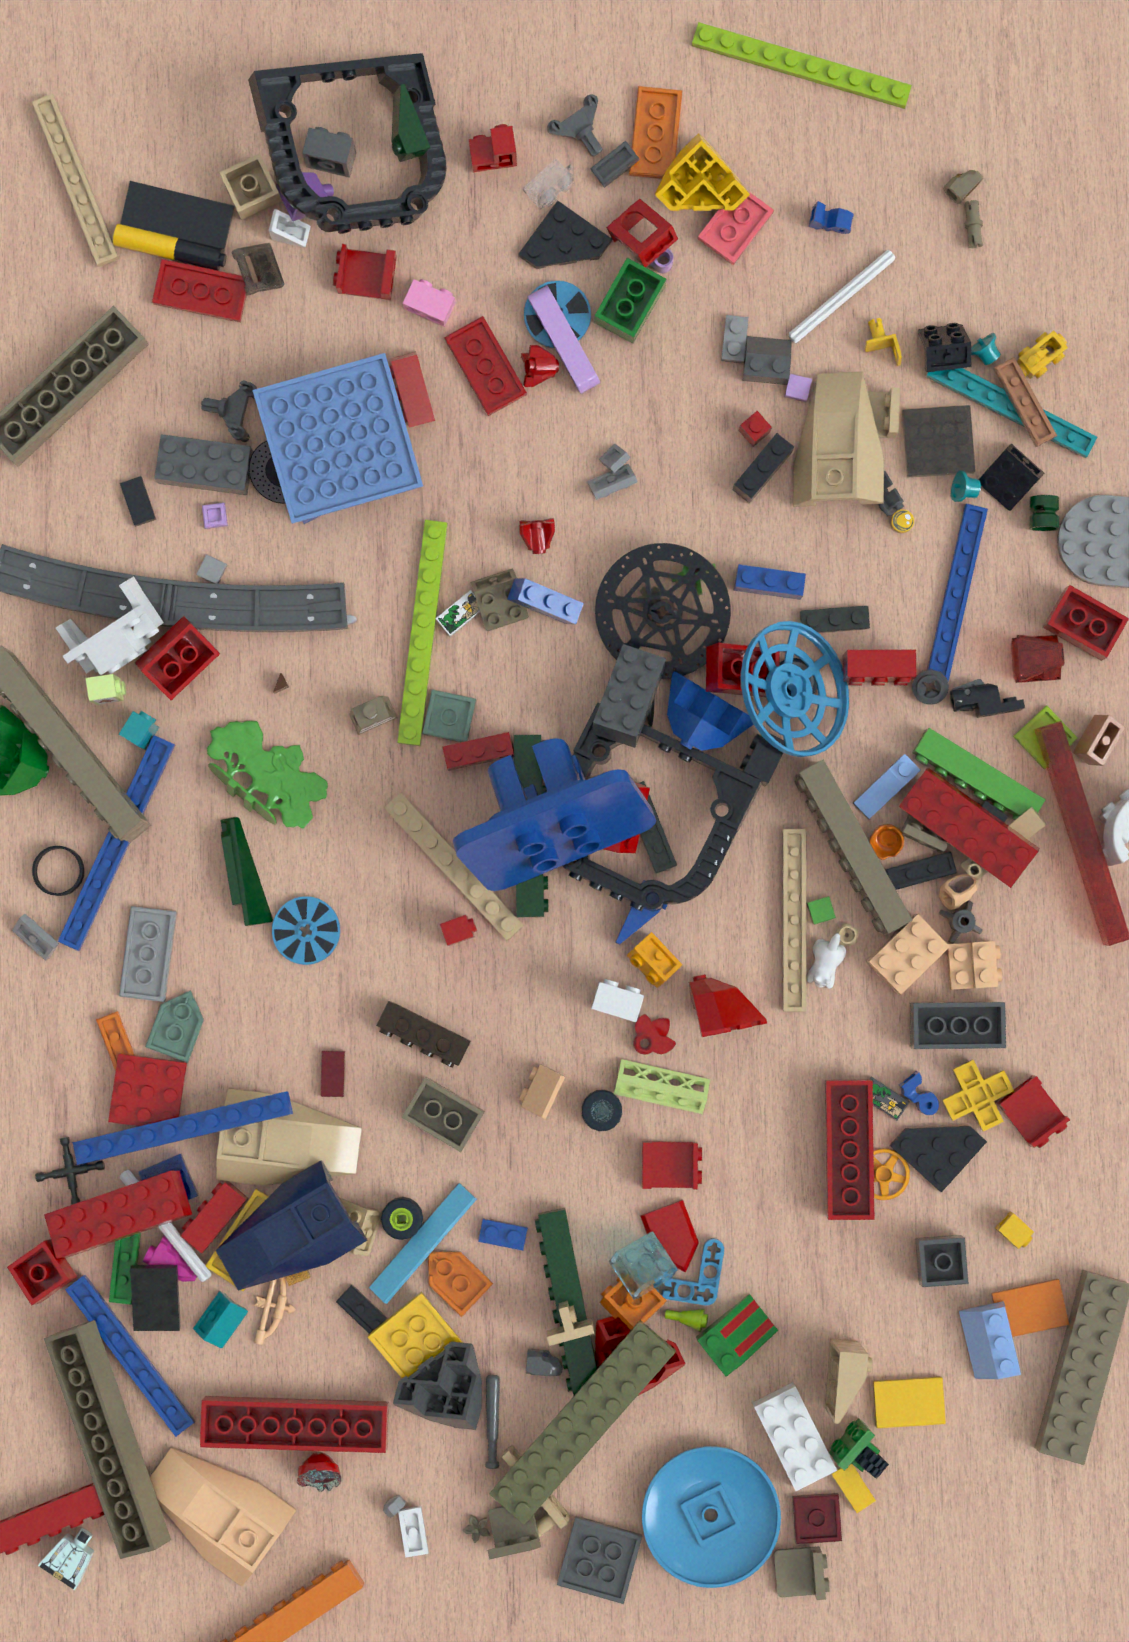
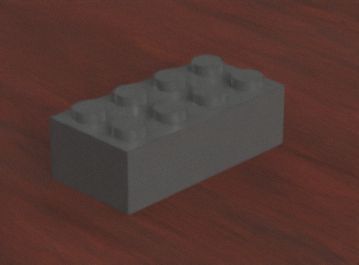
[154,434,253,495]
[592,644,666,748]
[910,1002,1006,1049]

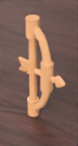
[253,1277,296,1345]

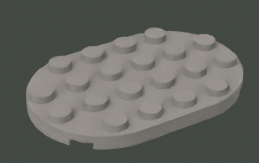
[1057,495,1129,588]

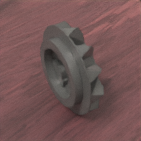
[912,668,949,705]

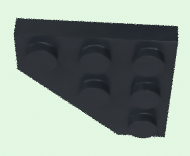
[519,201,612,269]
[889,1126,987,1193]

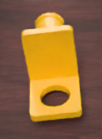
[865,318,902,366]

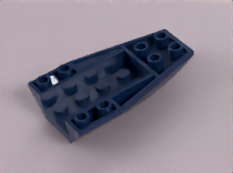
[216,1160,368,1290]

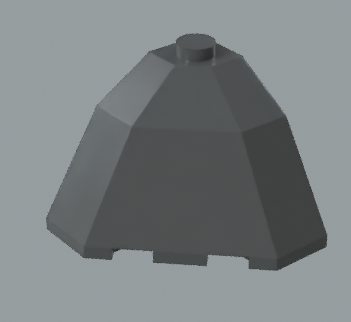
[393,1342,482,1430]

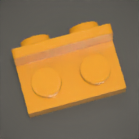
[627,932,682,988]

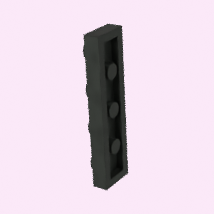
[640,781,677,874]

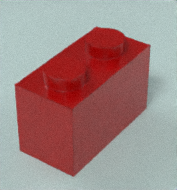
[440,915,477,946]

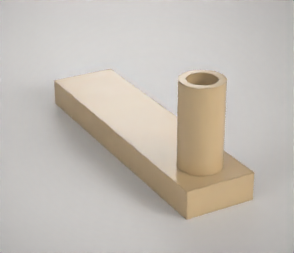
[961,806,1046,880]
[502,1445,570,1538]

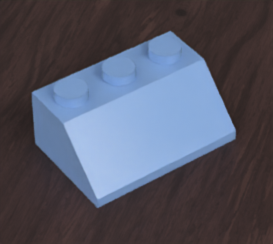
[959,1301,1021,1379]

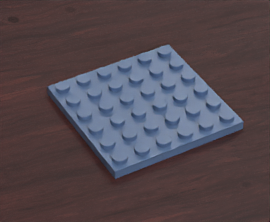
[252,353,423,524]

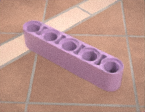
[527,285,600,394]

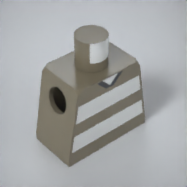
[349,696,398,735]

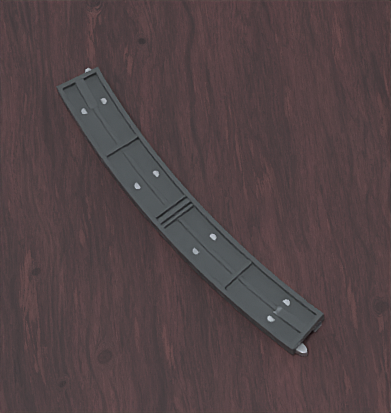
[0,544,357,632]

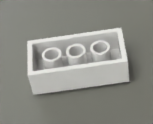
[752,1382,837,1491]

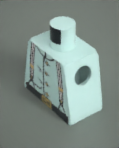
[38,1528,94,1590]

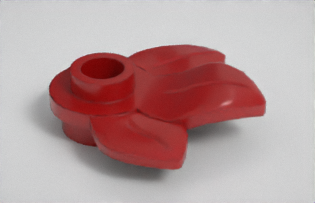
[633,1014,676,1055]

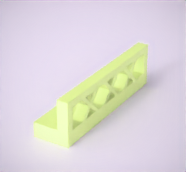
[614,1059,710,1114]

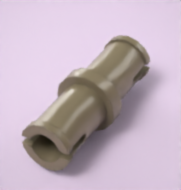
[964,200,983,248]

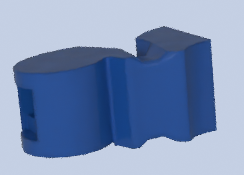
[809,201,854,234]
[899,1071,939,1115]

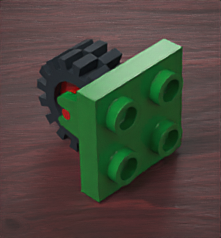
[828,1418,889,1479]

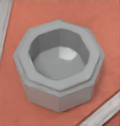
[383,1495,406,1518]

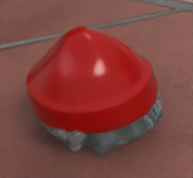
[297,1452,342,1492]

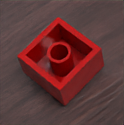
[7,1239,77,1306]

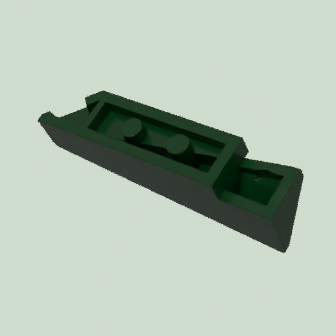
[221,817,273,926]

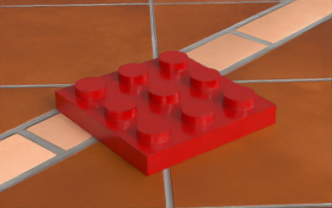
[108,1053,187,1126]

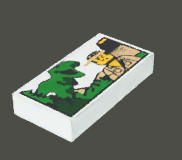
[436,590,480,637]

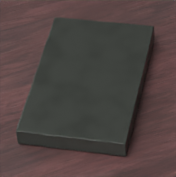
[130,1265,181,1331]

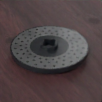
[249,440,286,504]

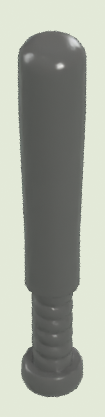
[485,1375,500,1469]

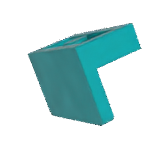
[193,1291,248,1348]

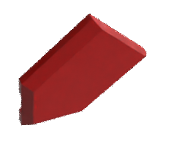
[640,1200,699,1273]

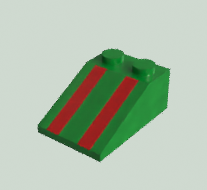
[696,1294,778,1377]

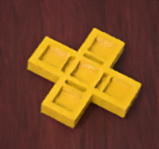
[942,1059,1014,1132]

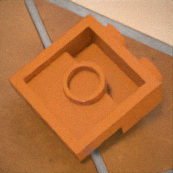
[599,1268,667,1330]

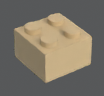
[219,153,282,220]

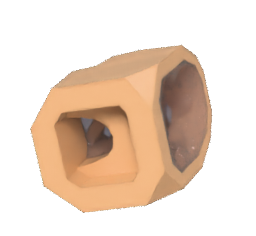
[939,874,978,910]

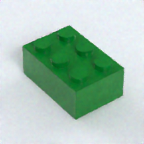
[594,258,667,344]

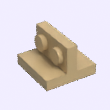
[547,1301,595,1346]

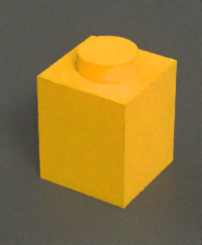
[995,1211,1034,1249]

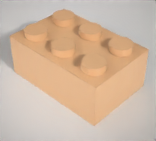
[866,914,950,995]

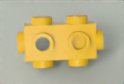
[1017,330,1068,379]

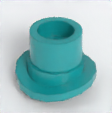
[971,333,1001,365]
[950,470,981,502]

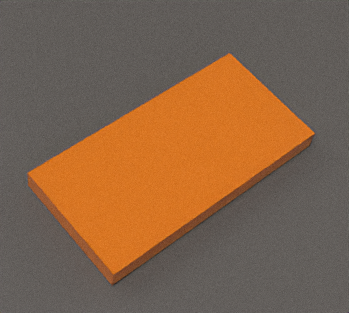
[629,86,683,179]

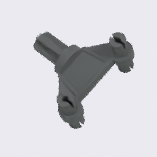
[547,94,602,156]
[201,380,257,442]

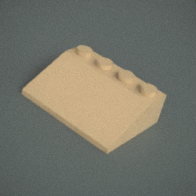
[825,1338,872,1424]

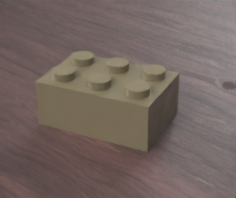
[401,1077,485,1152]

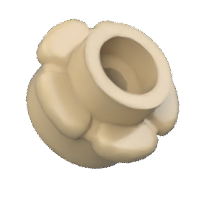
[836,924,858,946]

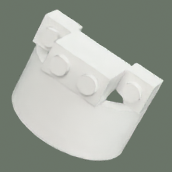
[1097,789,1129,866]

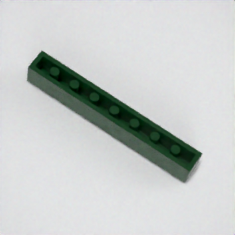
[514,735,549,918]
[535,1208,597,1396]

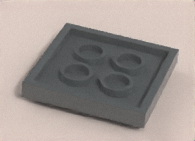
[557,1516,642,1604]

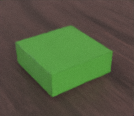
[807,896,836,925]

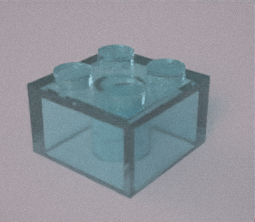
[609,1231,678,1300]

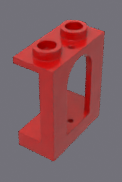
[606,198,678,267]

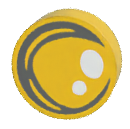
[891,510,914,533]

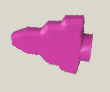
[143,1236,197,1282]

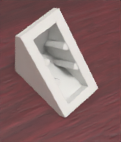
[269,209,311,247]

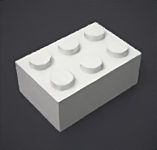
[591,979,644,1022]

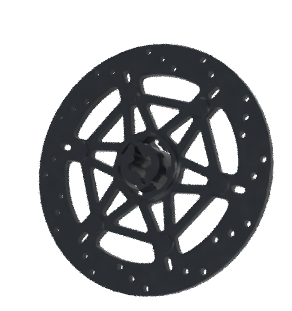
[595,543,731,679]

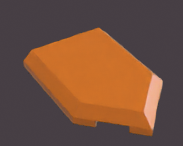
[428,1251,493,1317]

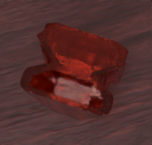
[1011,635,1065,683]

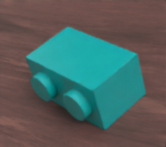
[119,711,160,750]

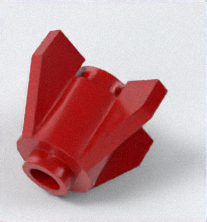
[521,345,559,387]
[519,518,555,554]

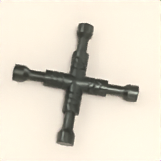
[35,1137,105,1205]

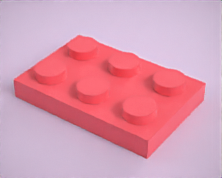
[698,191,774,265]

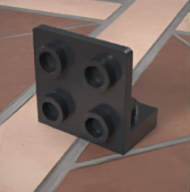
[918,323,971,372]
[978,443,1045,511]

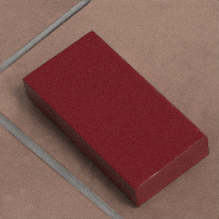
[321,1051,345,1097]

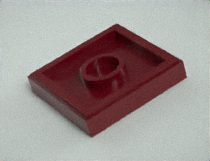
[792,1493,842,1544]

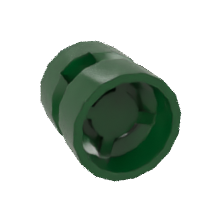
[1029,495,1059,531]

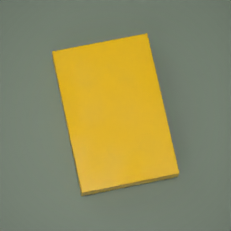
[873,1377,946,1428]

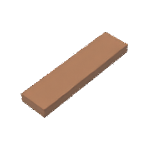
[993,357,1057,447]

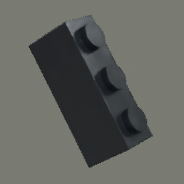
[732,433,794,504]

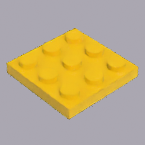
[368,1291,464,1378]

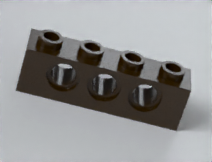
[376,1001,471,1068]

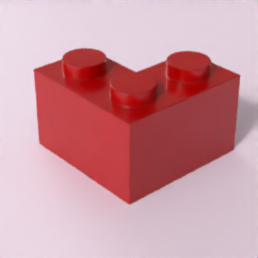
[469,124,517,173]

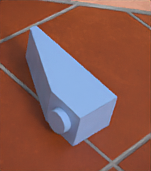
[853,754,921,819]

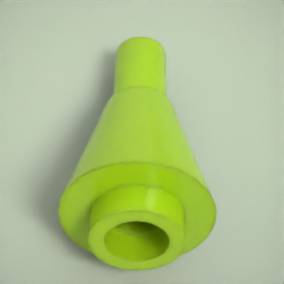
[665,1309,708,1332]

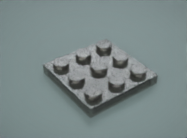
[902,405,975,478]

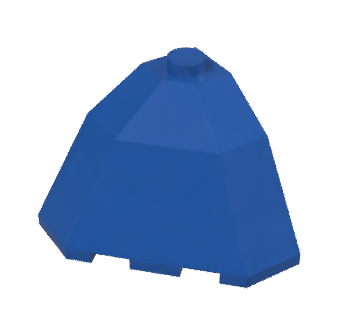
[667,671,754,751]

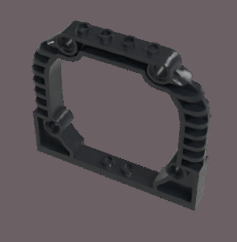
[248,53,447,234]
[563,702,762,911]

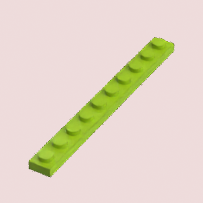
[692,22,912,109]
[397,520,448,746]

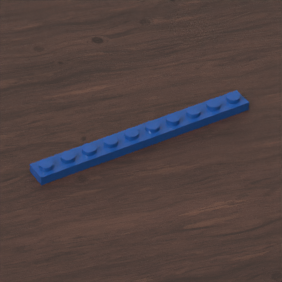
[57,735,175,951]
[73,1091,293,1165]

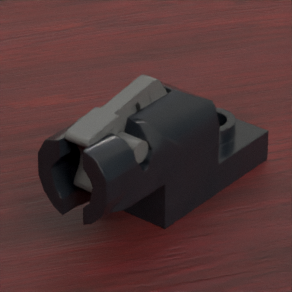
[950,679,1025,718]

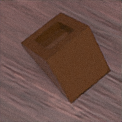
[273,673,289,694]

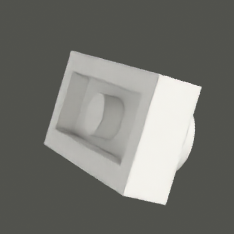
[398,1506,429,1558]

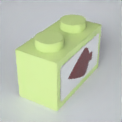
[86,674,126,705]

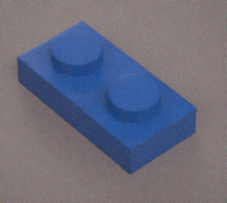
[478,1218,528,1251]

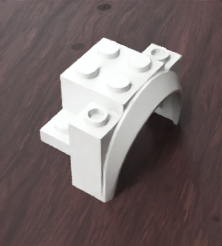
[56,577,164,675]

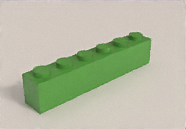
[912,728,1046,820]

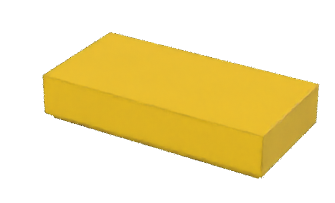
[831,1463,876,1513]

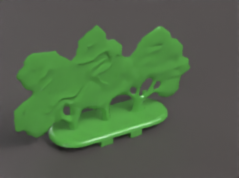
[207,721,328,829]

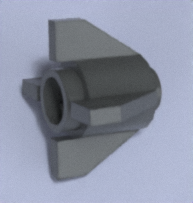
[939,901,982,943]

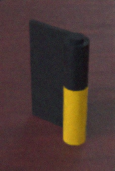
[113,181,235,271]

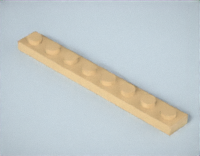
[32,93,119,267]
[384,793,524,941]
[783,829,806,1012]

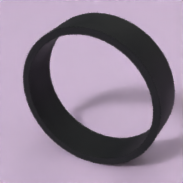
[32,846,84,896]

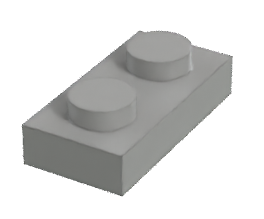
[721,315,749,363]
[587,464,637,500]
[12,914,59,961]

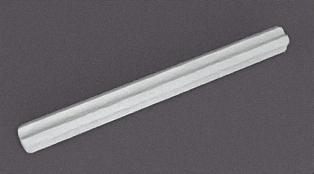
[788,250,896,343]
[119,1170,211,1282]

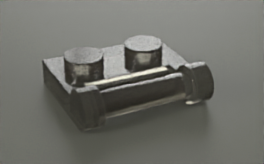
[231,243,284,295]

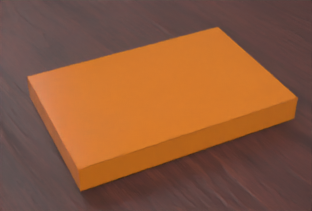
[991,1279,1069,1337]

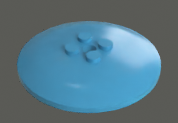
[642,1446,781,1588]

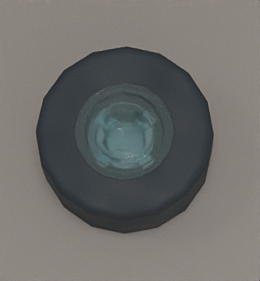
[582,1090,622,1131]

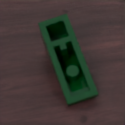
[391,84,430,162]

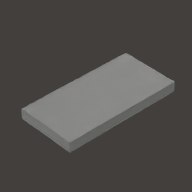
[119,906,177,1002]

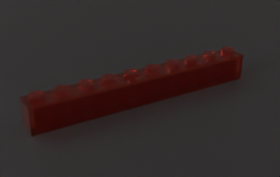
[1034,721,1129,946]

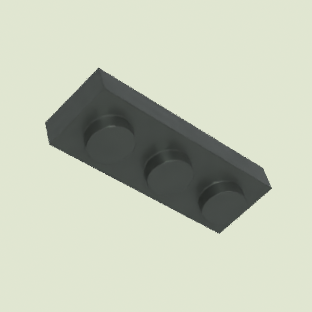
[800,606,870,633]

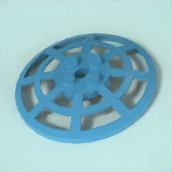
[741,621,849,757]

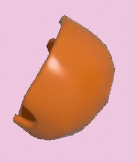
[869,824,904,860]

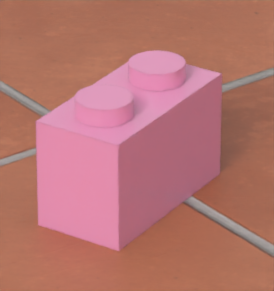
[403,279,456,327]

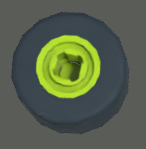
[381,1197,423,1240]

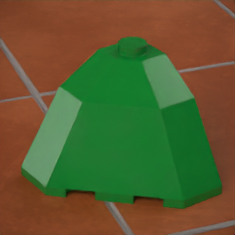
[0,705,49,796]

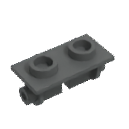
[878,471,904,516]

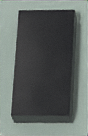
[120,476,157,527]

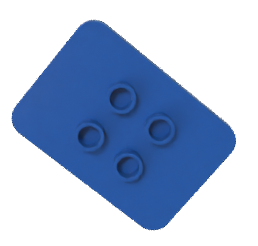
[452,738,656,891]

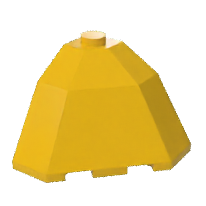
[655,133,750,211]

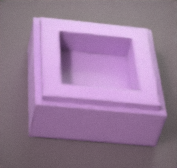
[785,374,812,402]
[202,503,228,529]

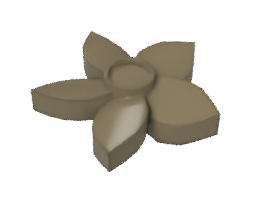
[463,1515,490,1543]

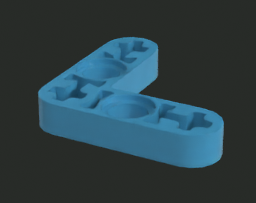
[651,1238,724,1306]

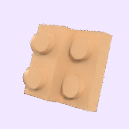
[947,941,1002,990]

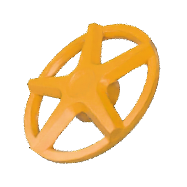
[874,1148,910,1200]

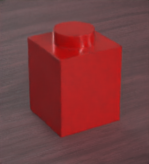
[738,411,772,447]

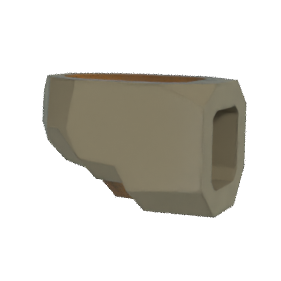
[943,170,983,204]

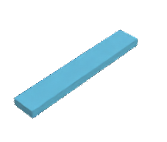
[369,1183,477,1304]

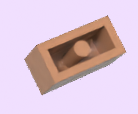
[1073,715,1125,766]

